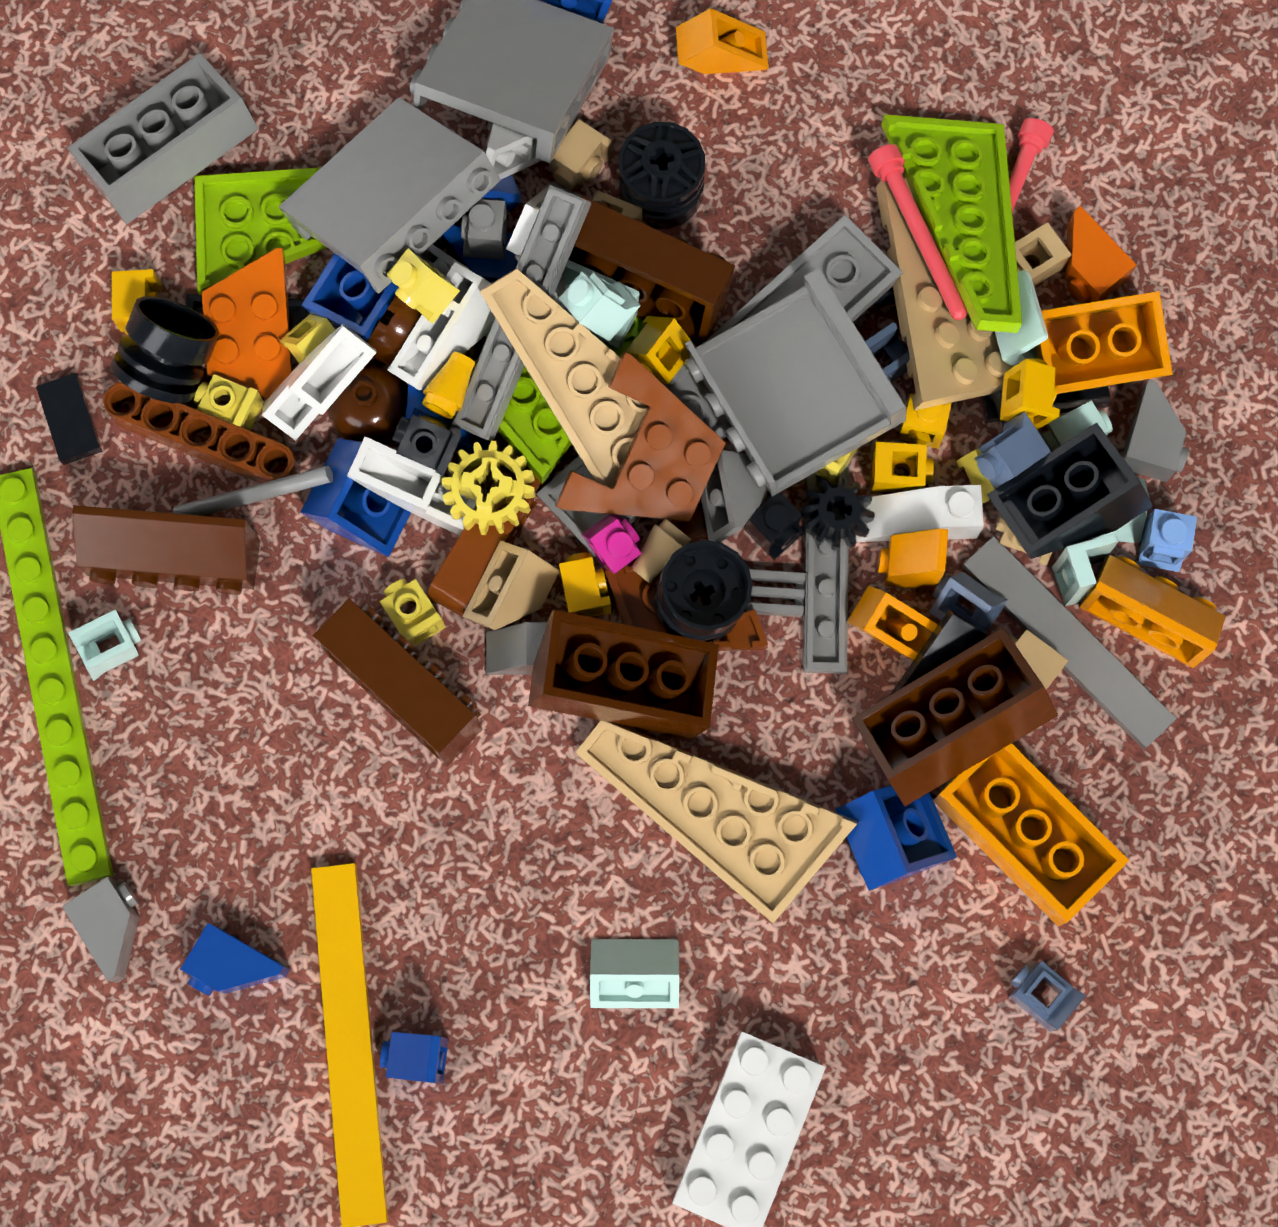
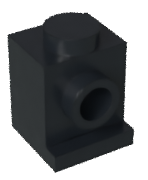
[392,408,461,476]
[745,492,805,560]

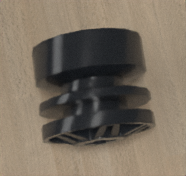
[619,122,705,229]
[110,296,220,404]
[653,540,753,643]

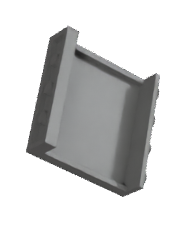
[410,0,614,163]
[279,97,501,294]
[684,268,906,496]

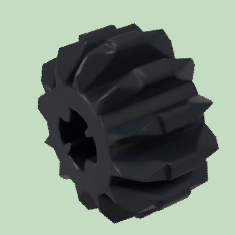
[801,476,875,551]

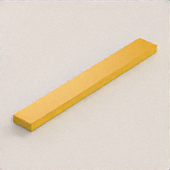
[311,863,389,1227]

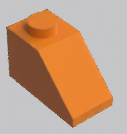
[1065,205,1137,303]

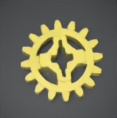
[442,441,536,535]

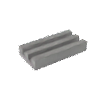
[744,569,806,618]

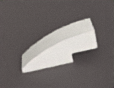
[262,324,377,441]
[347,437,476,535]

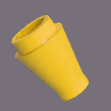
[422,352,476,419]

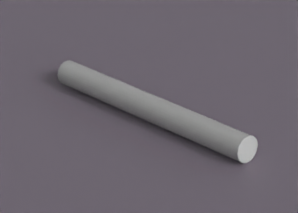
[173,466,333,516]

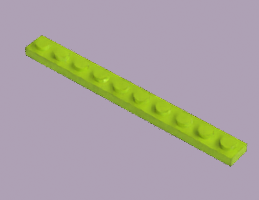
[0,468,114,887]

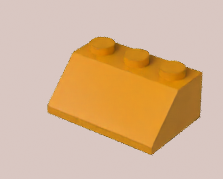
[1034,291,1173,394]
[1079,555,1226,668]

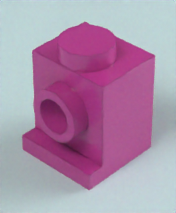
[581,514,642,574]

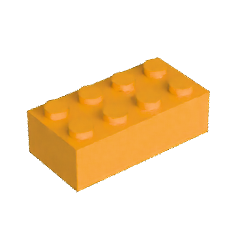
[933,743,1130,927]

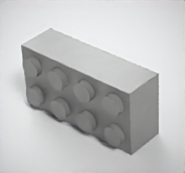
[67,53,258,225]

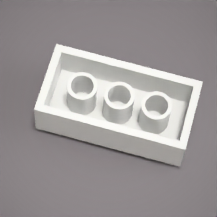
[672,1032,826,1227]

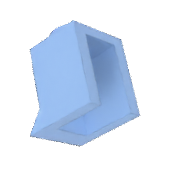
[1137,509,1197,572]

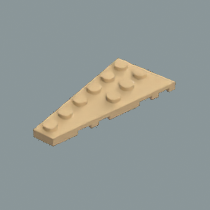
[876,175,1012,411]
[479,269,648,487]
[575,721,859,924]

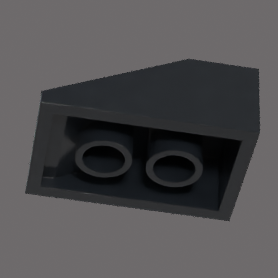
[987,423,1153,559]

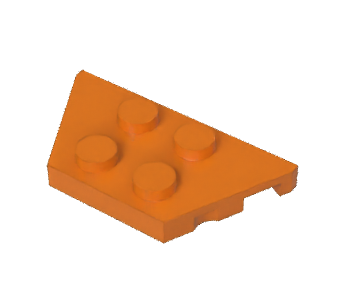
[202,248,293,399]

